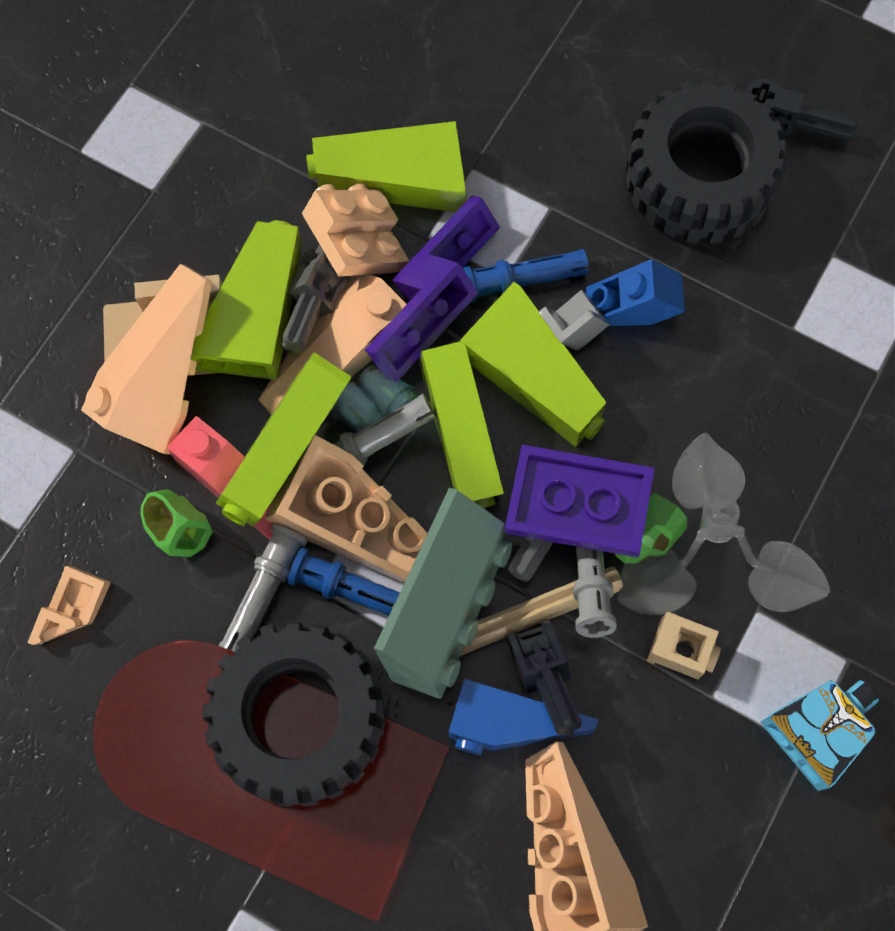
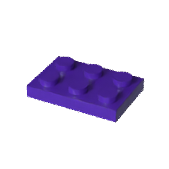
[505,445,654,558]

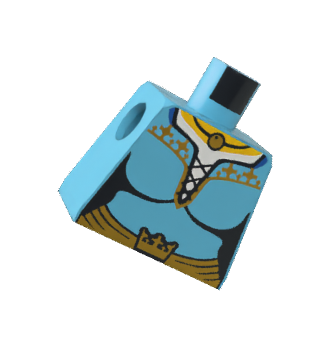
[760,680,879,791]

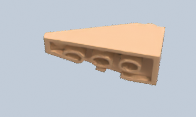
[81,264,212,454]
[258,274,407,415]
[264,435,428,583]
[525,741,648,931]

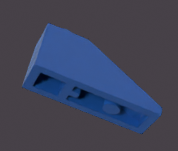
[448,679,598,755]

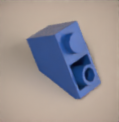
[586,259,685,326]

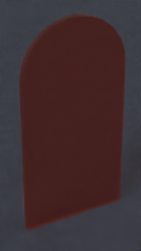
[93,640,449,921]

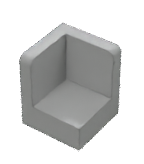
[539,290,610,351]

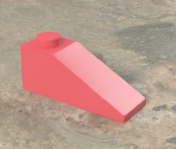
[167,416,273,540]

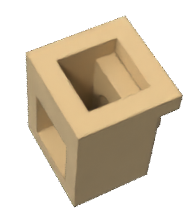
[646,612,721,679]

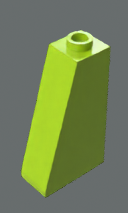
[306,121,466,212]
[191,220,303,380]
[460,282,606,447]
[418,341,504,508]
[216,352,351,526]

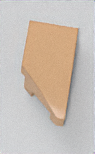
[28,566,111,645]

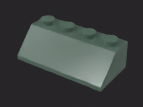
[374,487,512,699]

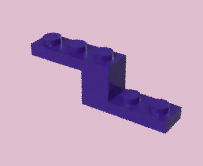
[365,195,500,382]

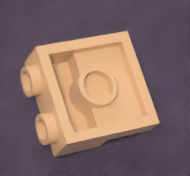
[302,184,410,277]

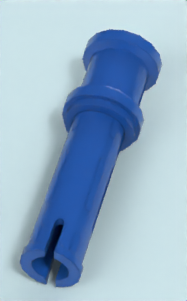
[462,249,589,304]
[288,547,400,616]

